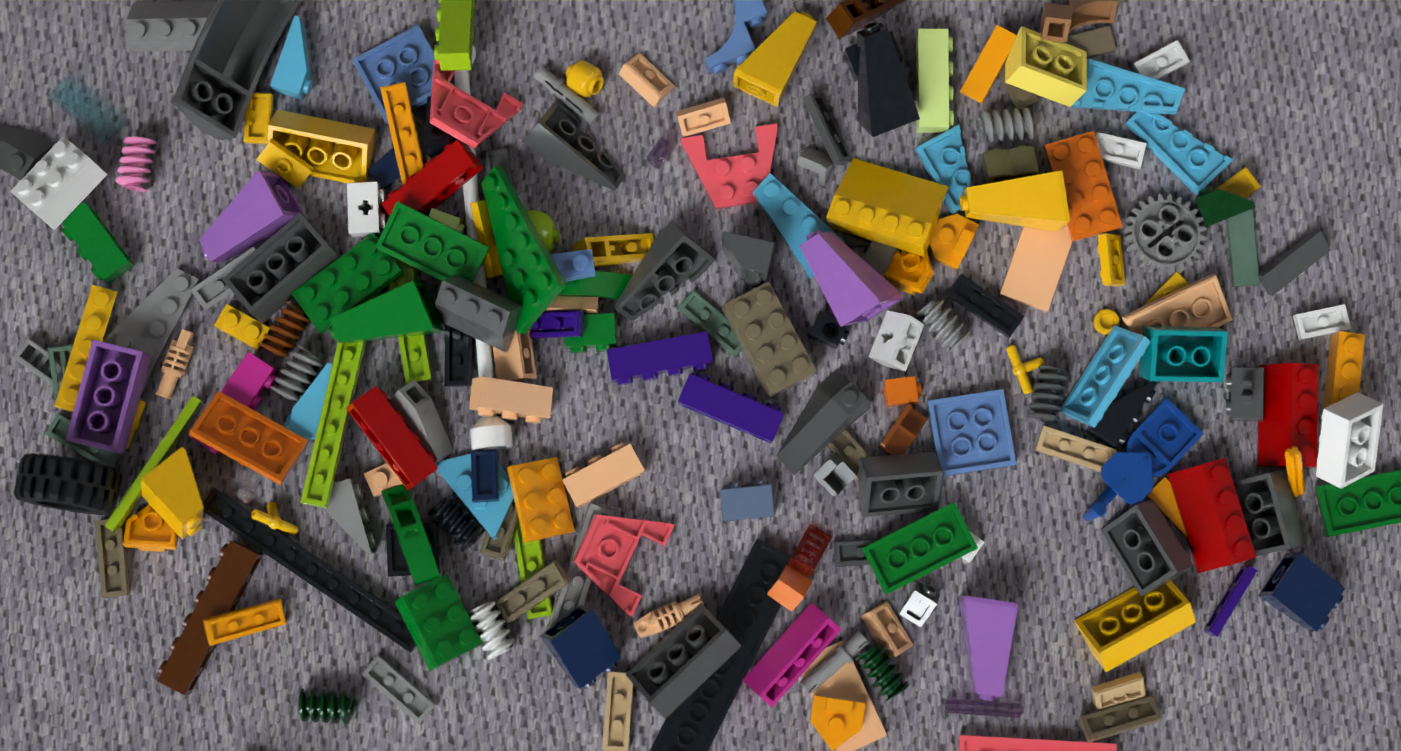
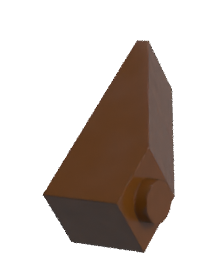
[826,0,905,39]

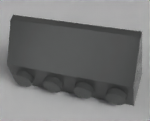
[222,213,339,324]
[626,603,741,719]

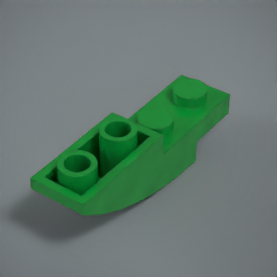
[381,484,440,586]

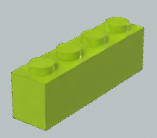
[434,0,475,71]

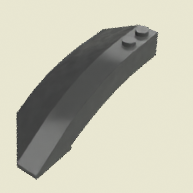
[172,0,304,140]

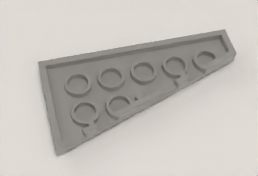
[61,268,201,397]

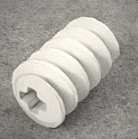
[468,601,515,660]

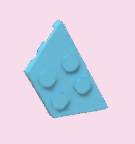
[436,454,514,540]

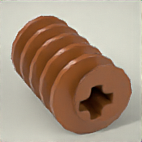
[258,301,311,357]

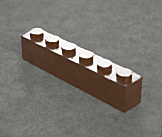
[157,541,263,695]

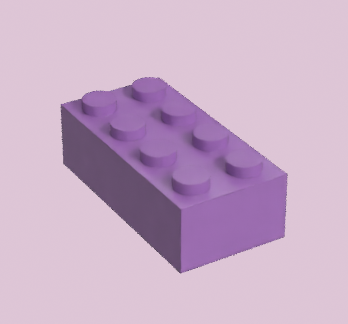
[66,340,151,455]

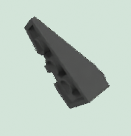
[523,99,626,191]
[0,124,56,180]
[614,221,716,321]
[777,371,870,475]

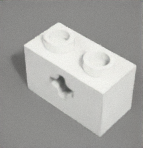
[347,182,387,238]
[869,310,924,371]

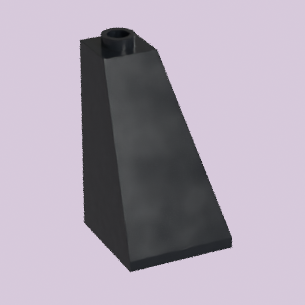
[857,22,920,137]

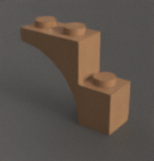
[1040,0,1118,42]

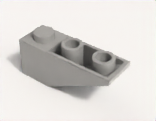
[389,380,453,463]
[326,478,377,555]

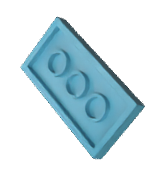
[1059,325,1151,428]

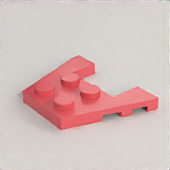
[430,59,524,149]
[680,123,778,209]
[573,514,675,616]

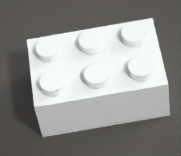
[10,136,107,230]
[1316,392,1383,488]

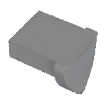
[797,147,833,187]

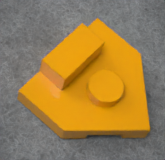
[929,213,979,271]
[883,250,934,295]
[123,503,178,552]
[810,695,865,751]

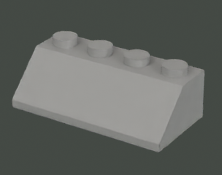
[126,0,217,52]

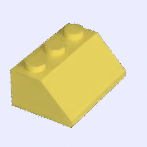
[1005,26,1087,107]

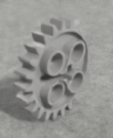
[1123,194,1207,276]

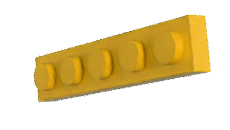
[54,285,117,412]

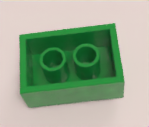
[395,574,483,671]

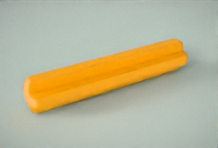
[1285,446,1305,497]

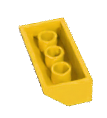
[268,110,376,183]
[1074,581,1196,672]

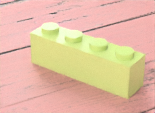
[916,29,954,133]

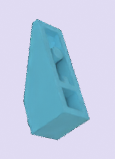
[270,15,313,100]
[285,363,333,441]

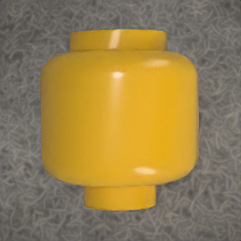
[566,60,604,97]

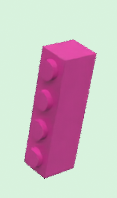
[189,352,278,456]
[742,603,841,708]

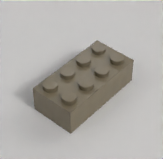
[721,281,817,399]

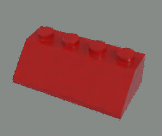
[1257,363,1318,469]
[1167,458,1257,573]

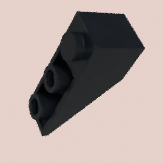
[1085,381,1157,448]

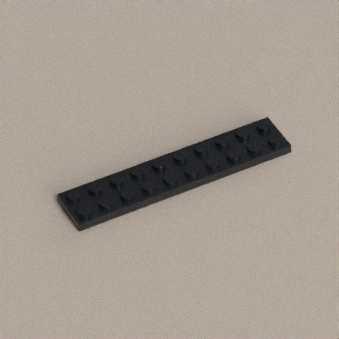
[650,539,803,751]

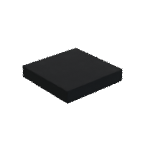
[386,522,440,577]

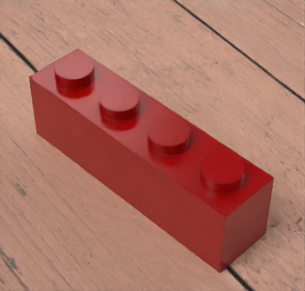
[382,140,484,216]
[346,386,438,490]

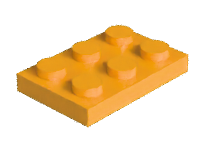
[507,457,575,543]

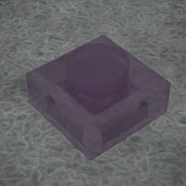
[647,137,671,168]

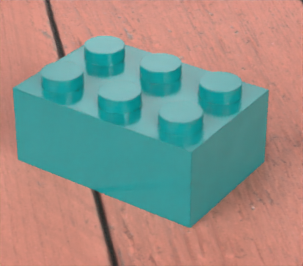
[1139,325,1228,382]

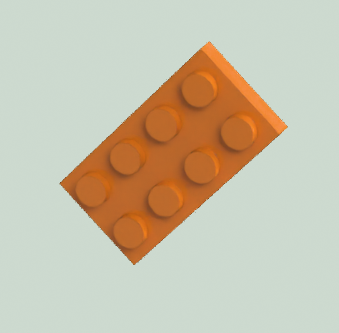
[1044,131,1123,242]
[190,391,308,485]

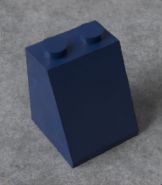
[1258,552,1345,632]
[540,605,621,689]

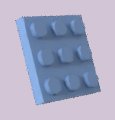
[352,25,435,124]
[927,389,1016,477]

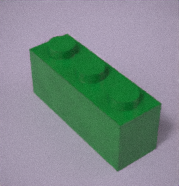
[61,202,135,284]

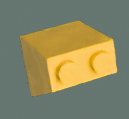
[141,447,203,540]

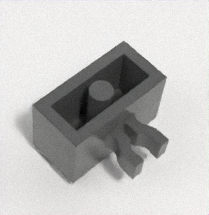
[1226,367,1265,422]

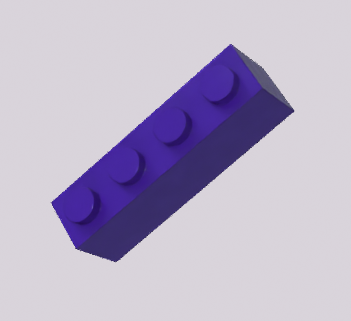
[606,331,713,386]
[678,372,784,444]

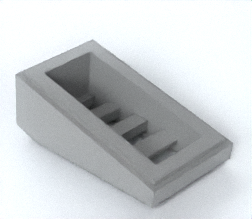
[12,337,63,386]

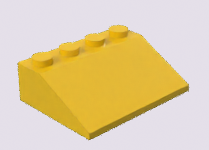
[826,158,949,257]

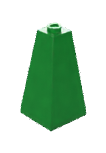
[329,281,445,344]

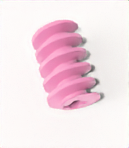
[115,136,157,192]

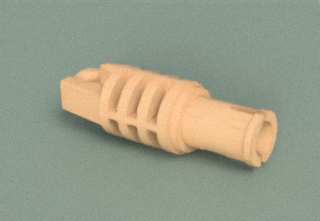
[155,329,194,400]
[634,594,703,638]

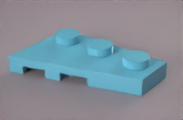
[915,125,972,214]

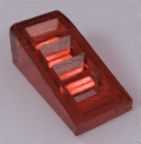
[787,524,832,578]

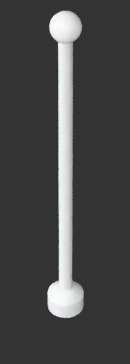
[454,45,513,451]

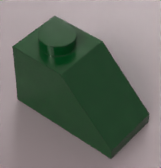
[1195,186,1256,227]

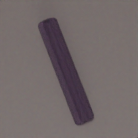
[944,699,1022,718]

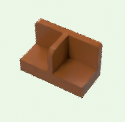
[878,403,928,455]

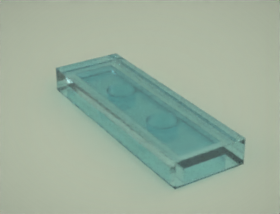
[48,77,123,145]

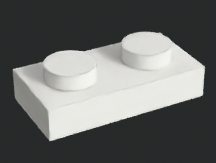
[1132,40,1190,80]
[1096,132,1147,169]
[1293,304,1351,340]

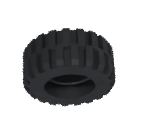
[13,453,122,515]

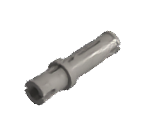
[533,65,601,125]
[800,631,869,695]

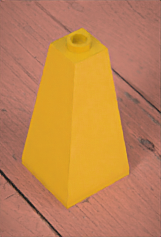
[733,11,817,107]
[959,171,1070,231]

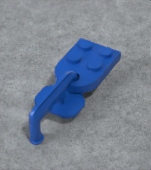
[1083,398,1204,521]

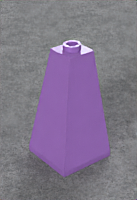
[199,171,305,263]
[799,230,904,327]
[959,596,1018,701]

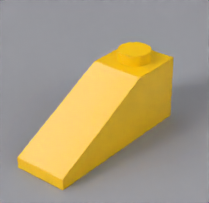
[572,233,654,268]

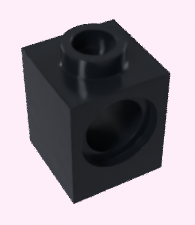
[808,311,850,349]

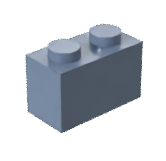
[720,481,774,522]

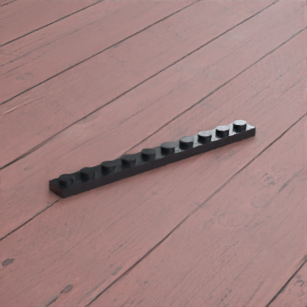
[202,487,416,653]

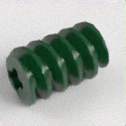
[855,643,909,702]
[298,688,355,724]

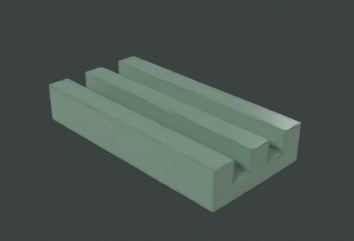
[47,344,73,399]

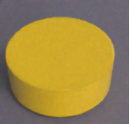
[1093,309,1120,335]

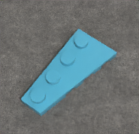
[1071,58,1185,114]
[1125,112,1233,195]
[752,173,844,279]

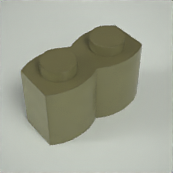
[982,145,1039,184]

